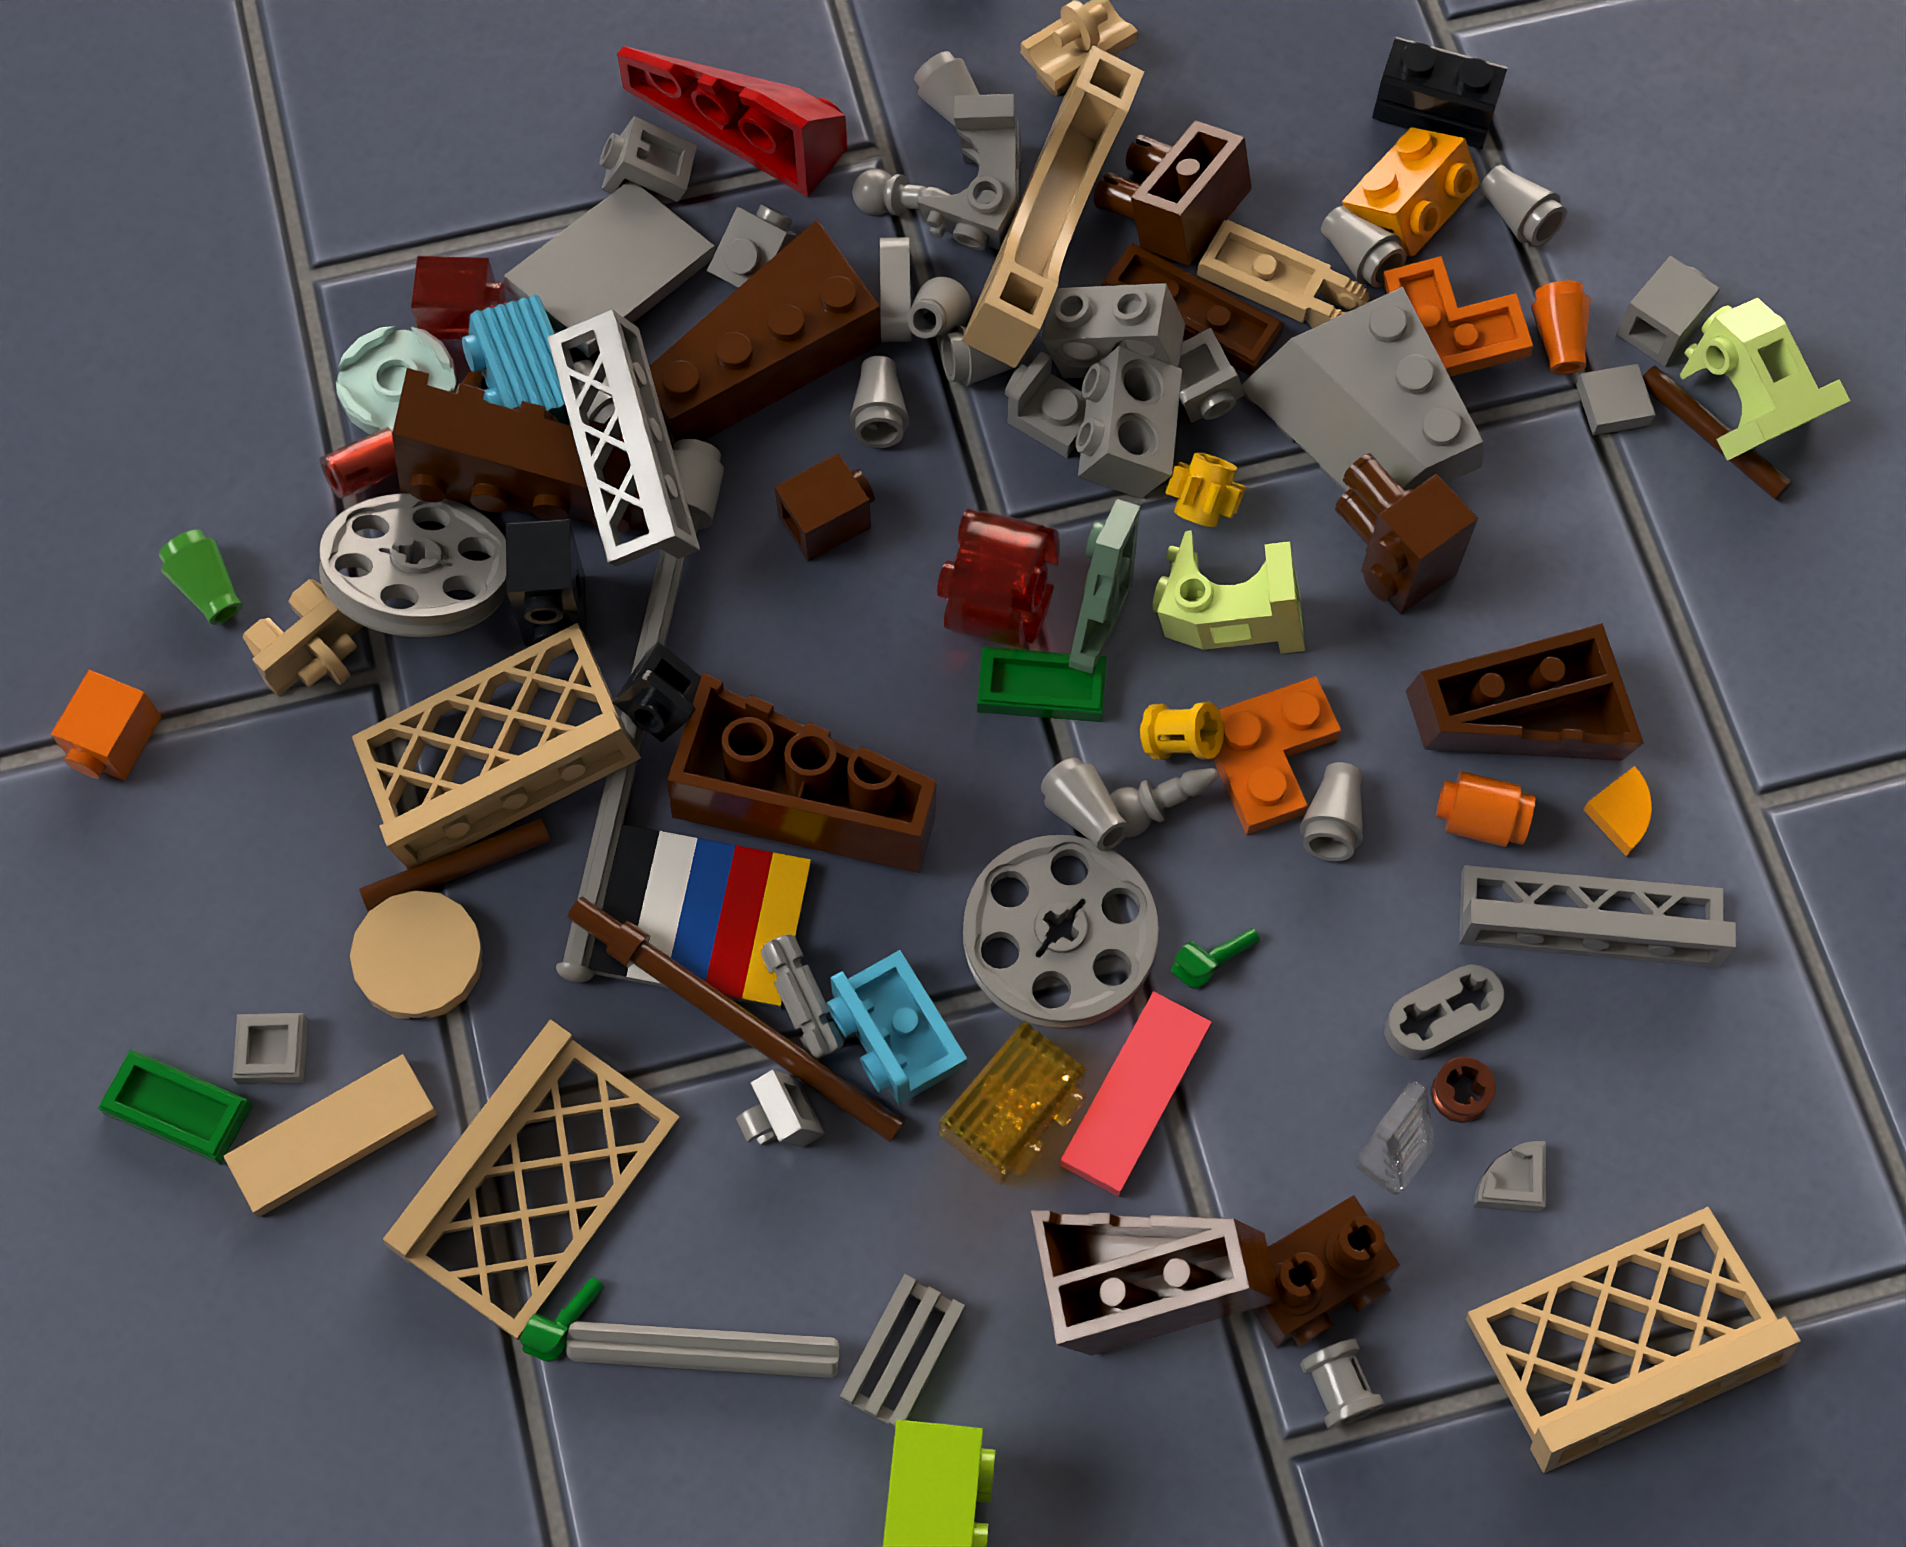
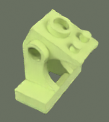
[1680,298,1850,461]
[1153,530,1305,654]

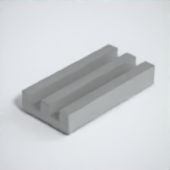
[840,1273,965,1429]

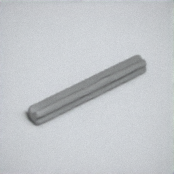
[566,1322,840,1378]

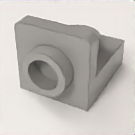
[599,116,697,202]
[1005,351,1086,458]

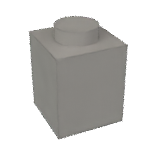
[1616,256,1720,367]

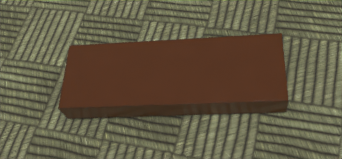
[1101,242,1284,376]

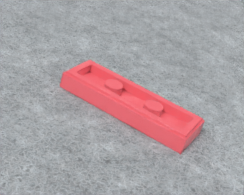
[1060,991,1212,1197]

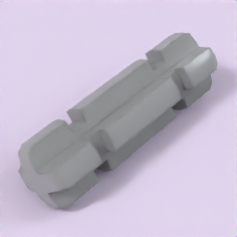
[761,934,843,1060]

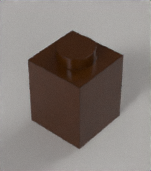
[774,453,875,562]

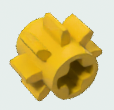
[1165,453,1246,527]

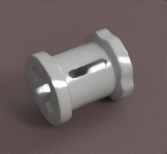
[1300,1339,1385,1429]

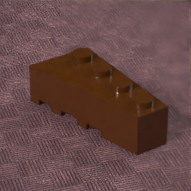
[649,219,881,448]
[667,672,937,873]

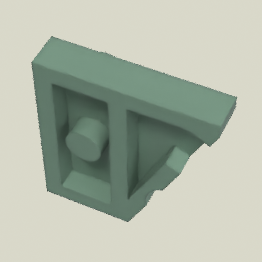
[1069,499,1141,674]

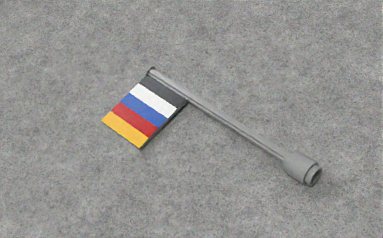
[556,439,811,1009]

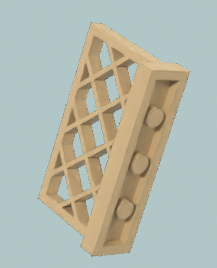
[352,623,641,869]
[383,1019,680,1340]
[1466,1207,1801,1474]

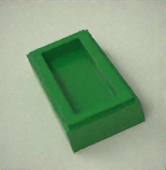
[977,647,1107,722]
[97,1049,253,1165]

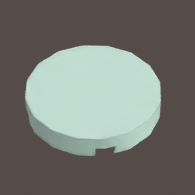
[336,326,458,438]

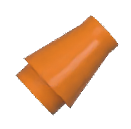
[1531,280,1591,374]

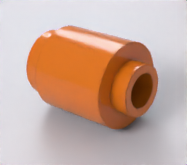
[1435,771,1536,847]

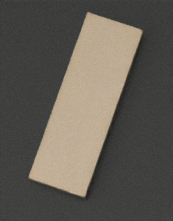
[223,1054,438,1218]

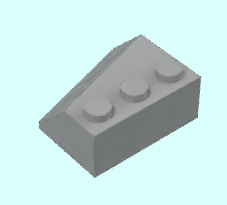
[1242,287,1484,493]

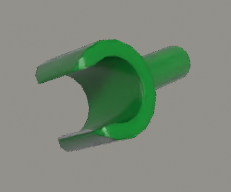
[1170,928,1260,989]
[520,1277,605,1362]

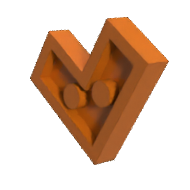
[1383,256,1533,377]
[1203,676,1341,835]

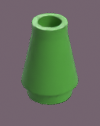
[159,529,243,625]

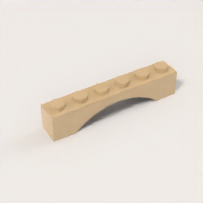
[961,45,1144,368]

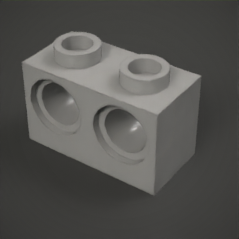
[1042,283,1185,378]
[1076,346,1182,498]

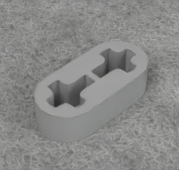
[880,237,911,342]
[1384,964,1504,1060]

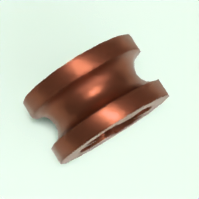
[1431,1056,1496,1123]

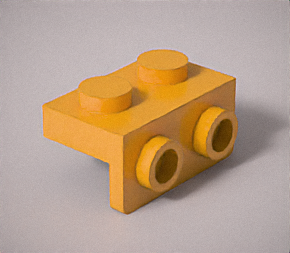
[1342,127,1479,256]

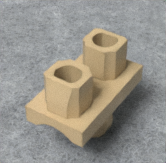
[1020,0,1138,97]
[243,579,364,697]

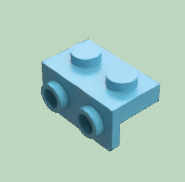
[826,950,967,1105]

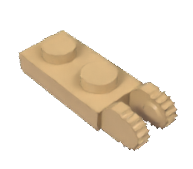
[1197,220,1370,328]

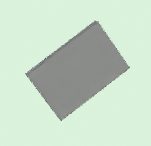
[504,180,715,358]

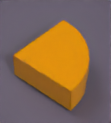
[1583,766,1652,857]

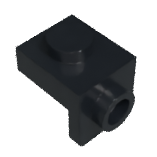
[612,642,701,743]

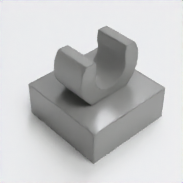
[736,1069,825,1147]

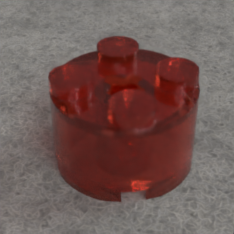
[937,509,1060,650]

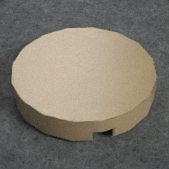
[350,890,483,1020]

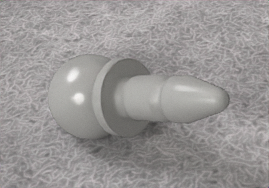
[852,169,951,216]
[1110,768,1219,838]

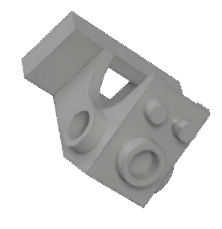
[918,94,1022,250]

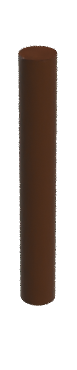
[1643,365,1792,500]
[359,818,551,912]

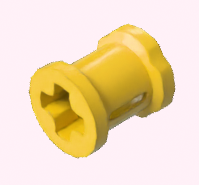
[1140,702,1224,760]

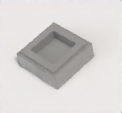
[1576,364,1655,435]
[232,1013,308,1085]

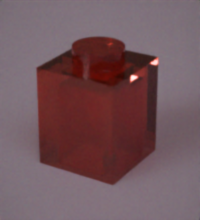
[411,256,506,340]

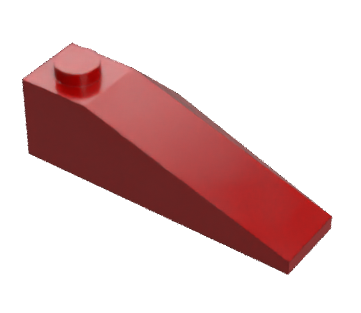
[617,46,848,197]

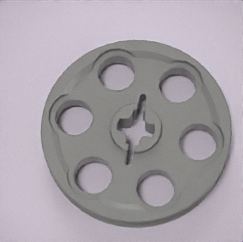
[319,494,507,637]
[963,835,1159,1029]

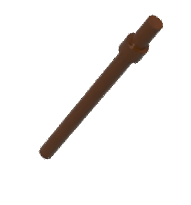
[567,896,905,1142]

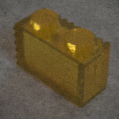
[939,1021,1087,1185]

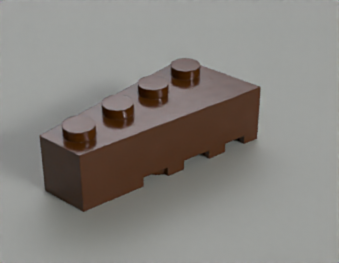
[392,368,645,532]

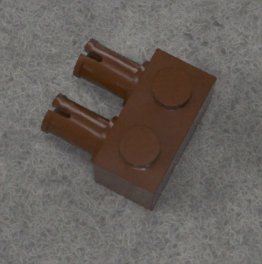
[1094,120,1252,266]
[1335,453,1478,614]
[1252,1195,1400,1349]

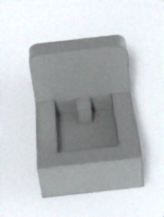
[707,204,798,288]
[1178,328,1245,423]

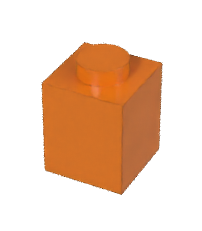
[51,670,162,781]

